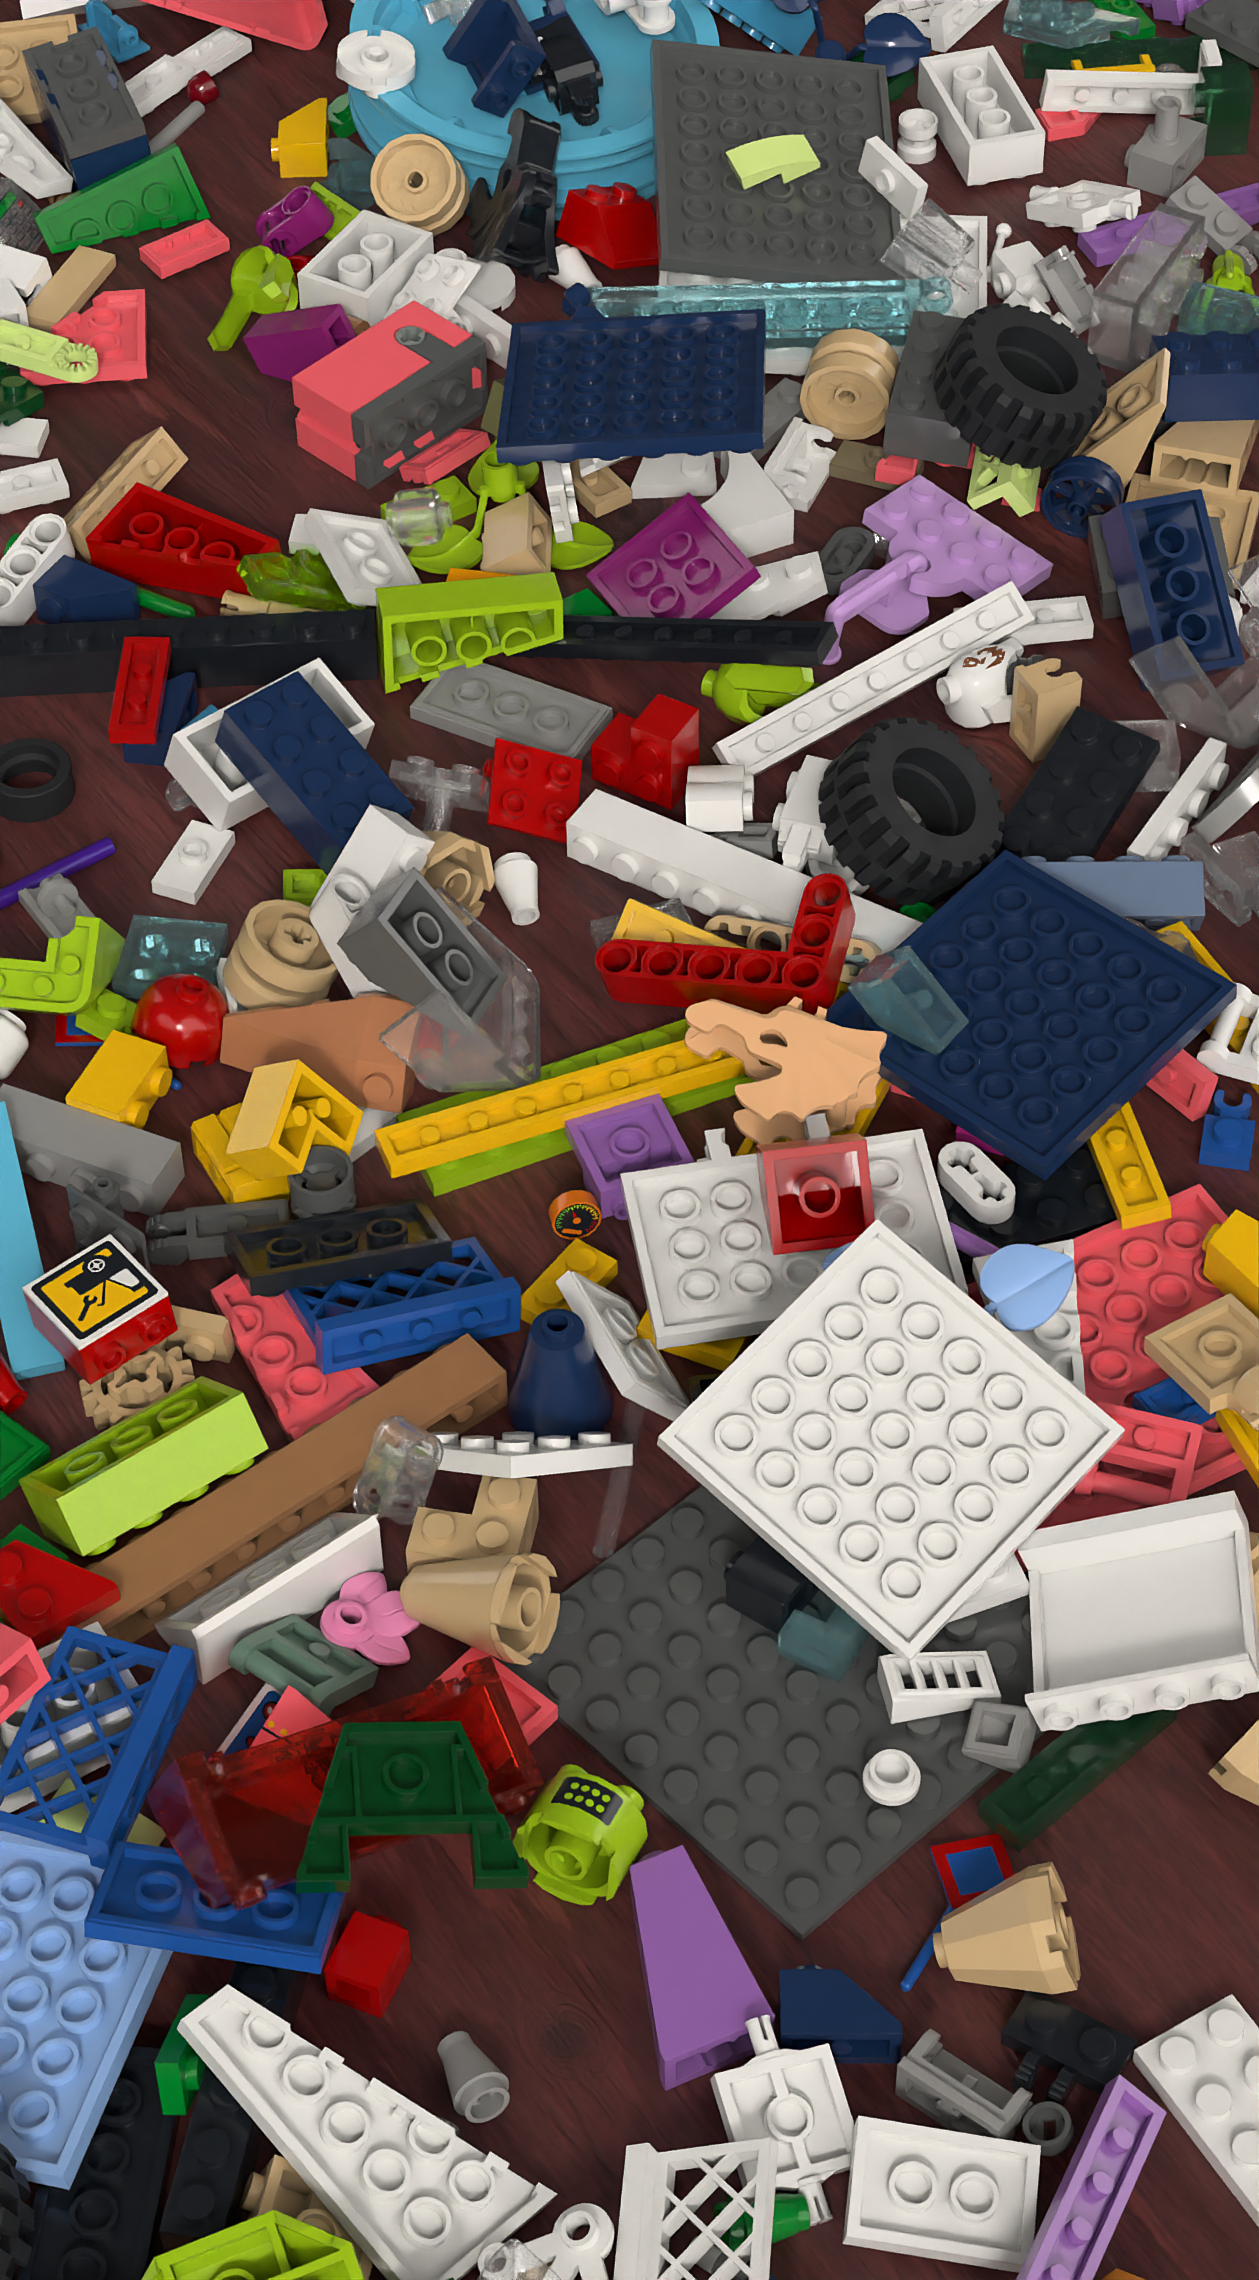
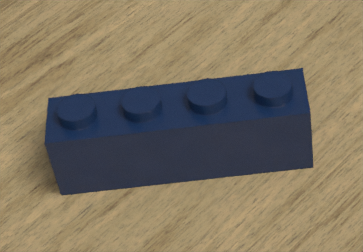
[1099,489,1245,692]

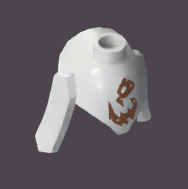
[936,637,1024,729]

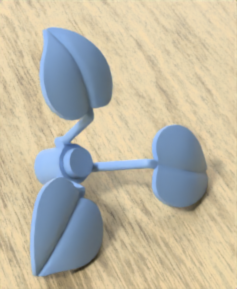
[822,1242,1075,1332]

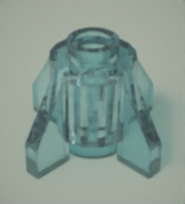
[319,138,376,212]

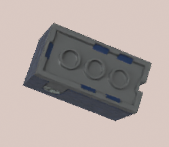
[22,26,151,193]

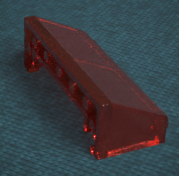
[146,1656,544,1911]

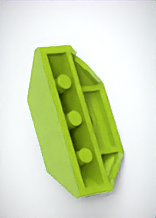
[142,2210,365,2280]

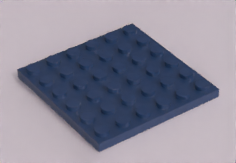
[496,309,767,466]
[826,849,1237,1180]

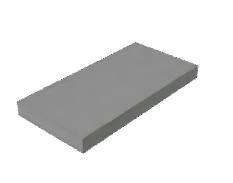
[410,663,613,760]

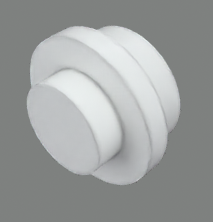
[863,1749,921,1806]

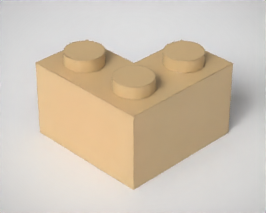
[406,1475,539,1575]

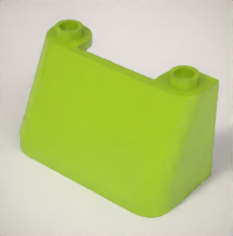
[0,916,125,1016]

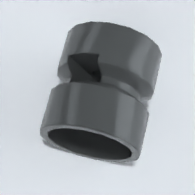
[287,1145,357,1220]

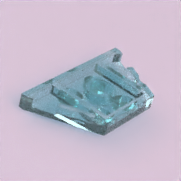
[1003,0,1140,49]

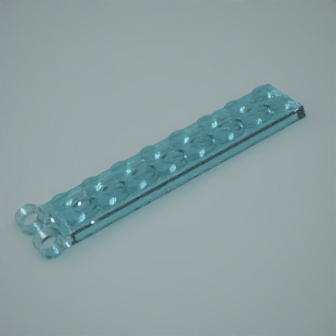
[586,276,953,349]

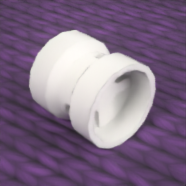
[897,108,938,164]

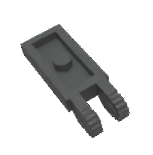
[146,1199,289,1266]

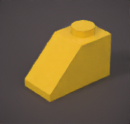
[271,98,330,178]

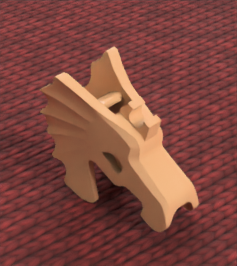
[685,997,887,1145]

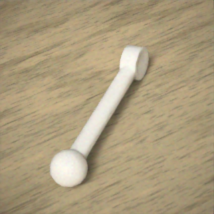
[987,223,1012,282]

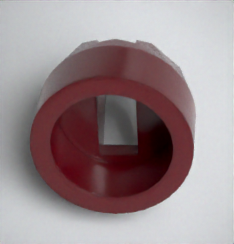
[186,70,219,105]

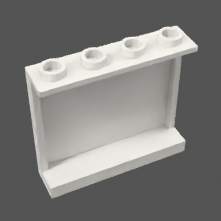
[1018,1490,1259,1732]

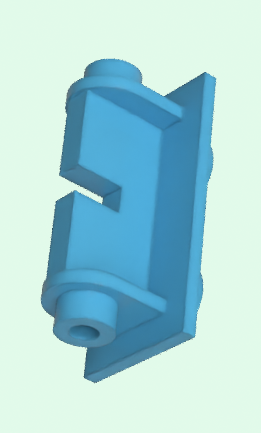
[77,0,150,63]

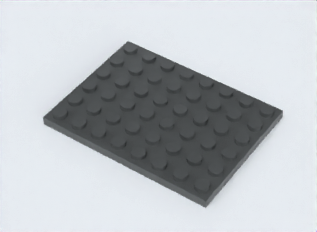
[650,39,906,296]

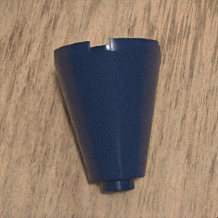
[508,1309,614,1440]

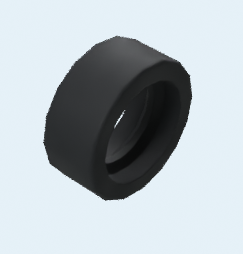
[0,738,75,823]

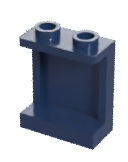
[442,0,547,118]

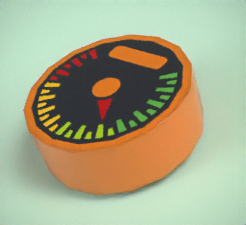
[548,1190,602,1240]

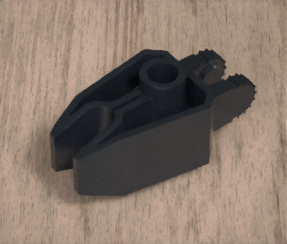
[539,33,603,127]

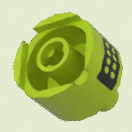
[513,1764,648,1906]

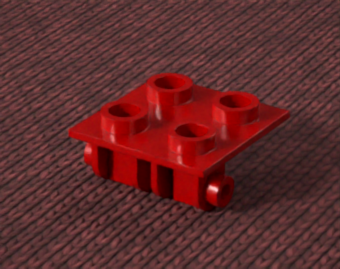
[482,738,582,844]

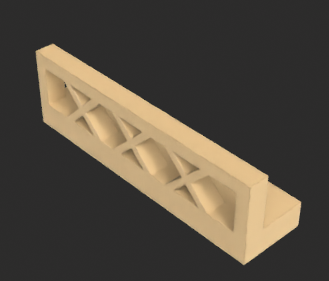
[63,426,189,564]

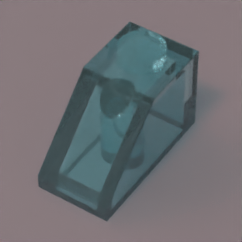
[847,945,969,1055]

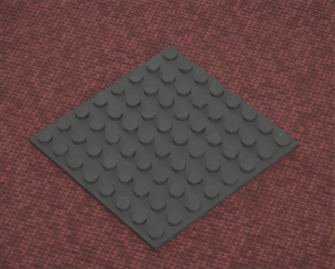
[491,1485,1046,1941]

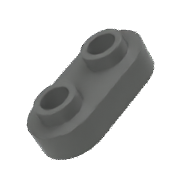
[819,527,875,595]

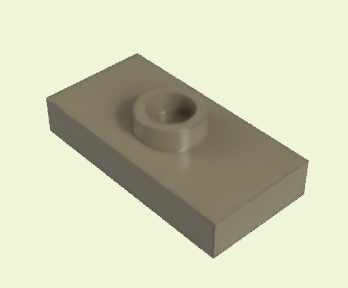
[829,439,924,491]

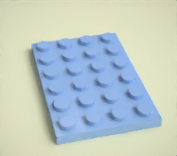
[0,1831,173,2190]

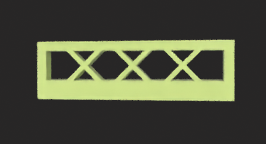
[967,445,1041,517]

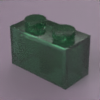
[1189,64,1254,156]

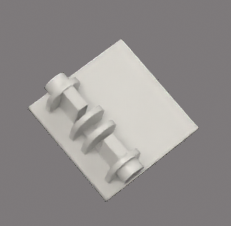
[383,253,482,329]

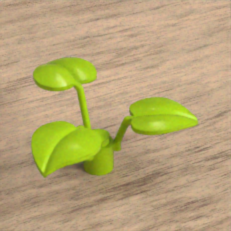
[407,440,614,574]

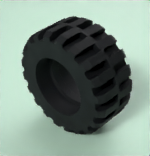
[934,303,1107,469]
[818,717,1004,906]

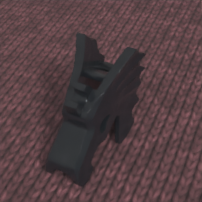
[465,108,562,284]

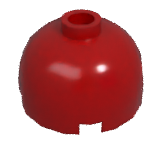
[130,973,230,1069]

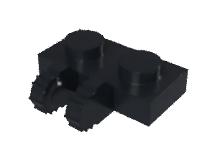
[1001,1991,1137,2106]

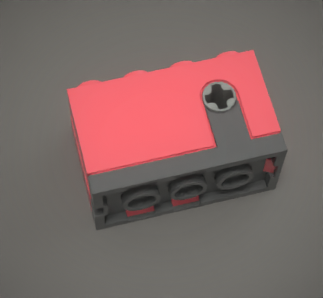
[292,300,488,490]

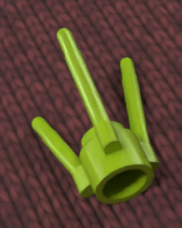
[1193,250,1259,335]

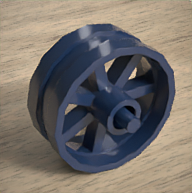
[1041,456,1125,539]

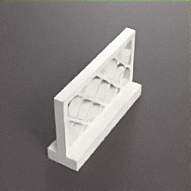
[864,0,1002,53]
[613,2137,778,2280]

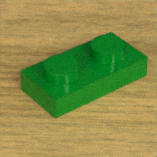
[154,1994,210,2115]

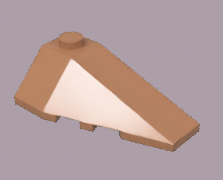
[220,992,422,1114]

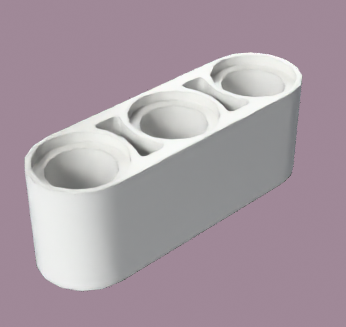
[0,513,75,626]
[309,873,395,998]

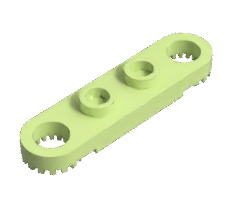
[0,318,99,383]

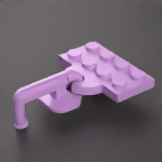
[823,474,1053,665]

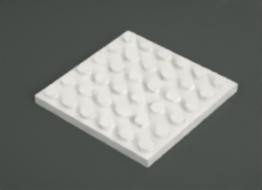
[657,1219,1125,1665]

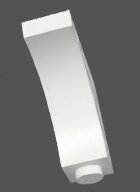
[701,451,794,558]

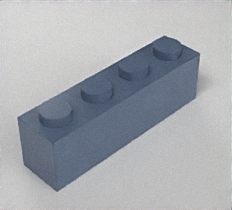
[1021,855,1205,931]

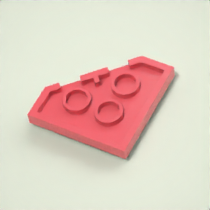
[20,289,147,386]

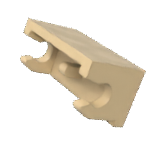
[1009,658,1082,763]

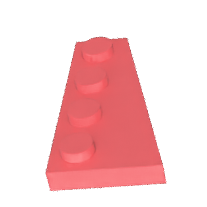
[210,1273,380,1443]

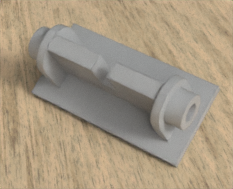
[1034,245,1108,336]

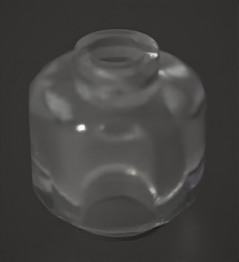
[386,487,452,547]

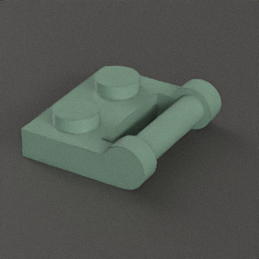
[228,1614,379,1716]

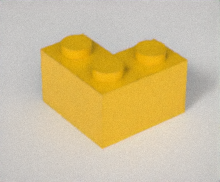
[225,1059,364,1180]

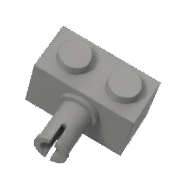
[1124,96,1208,198]

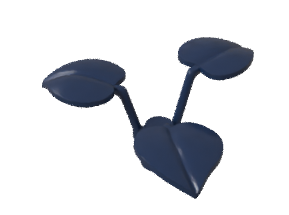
[772,0,932,77]

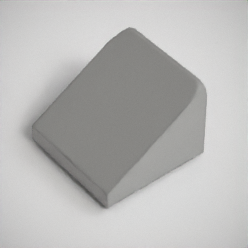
[962,1700,1037,1775]

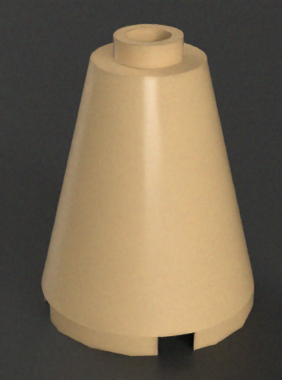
[400,1552,560,1666]

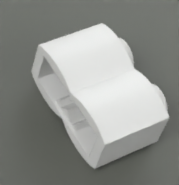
[685,765,754,833]

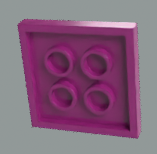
[586,492,761,619]

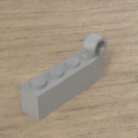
[0,1083,185,1217]

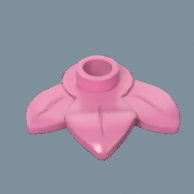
[320,1572,421,1666]

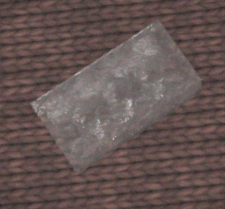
[1088,203,1208,373]

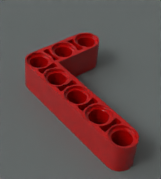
[595,873,856,1016]

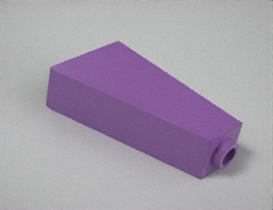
[629,1845,775,2091]

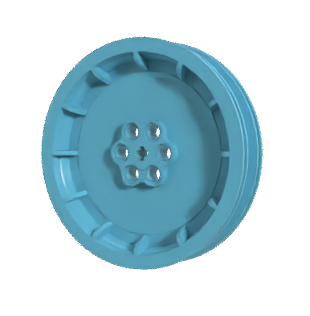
[348,0,720,221]

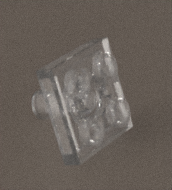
[388,756,490,832]

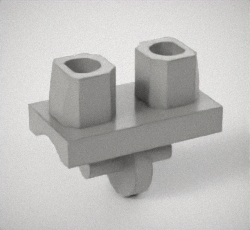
[18,873,95,939]

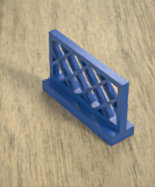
[283,1237,521,1375]
[0,1626,198,1869]

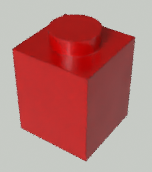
[324,1911,412,2019]

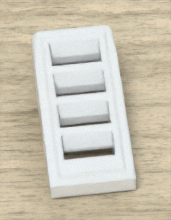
[877,1651,1001,1724]

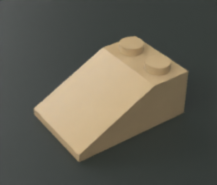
[1072,348,1171,493]

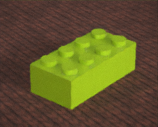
[18,1376,269,1556]

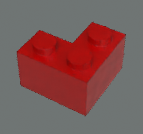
[591,693,699,810]

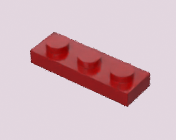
[108,637,172,744]

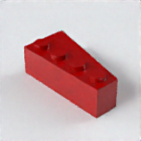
[85,482,287,599]

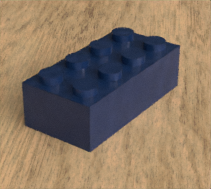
[1148,329,1259,422]
[215,671,414,876]

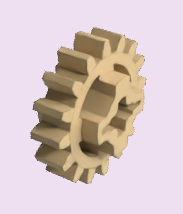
[79,1340,195,1431]

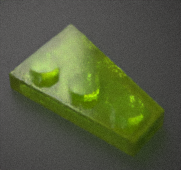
[236,549,365,611]

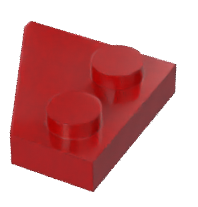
[0,1540,121,1649]

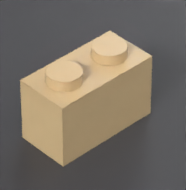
[480,492,552,575]

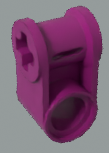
[255,185,334,257]

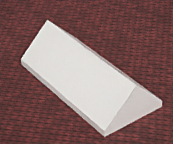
[154,1512,384,1685]

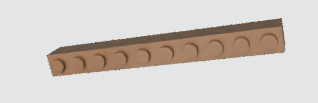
[37,1333,508,1650]

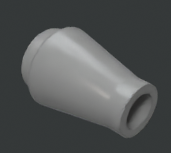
[437,2031,510,2123]

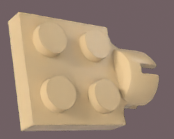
[1144,1293,1259,1432]

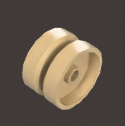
[370,134,469,236]
[799,329,900,440]
[223,899,339,1010]

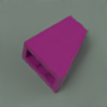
[243,303,356,382]

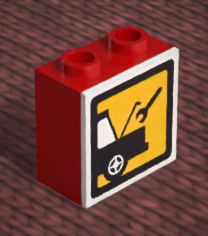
[22,1234,178,1385]

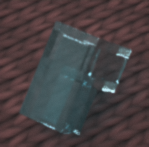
[778,1605,870,1683]

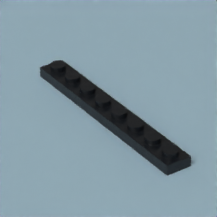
[503,615,838,667]

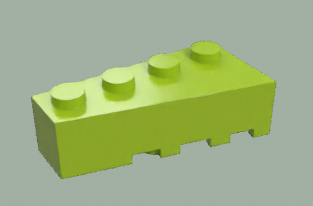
[375,572,563,694]

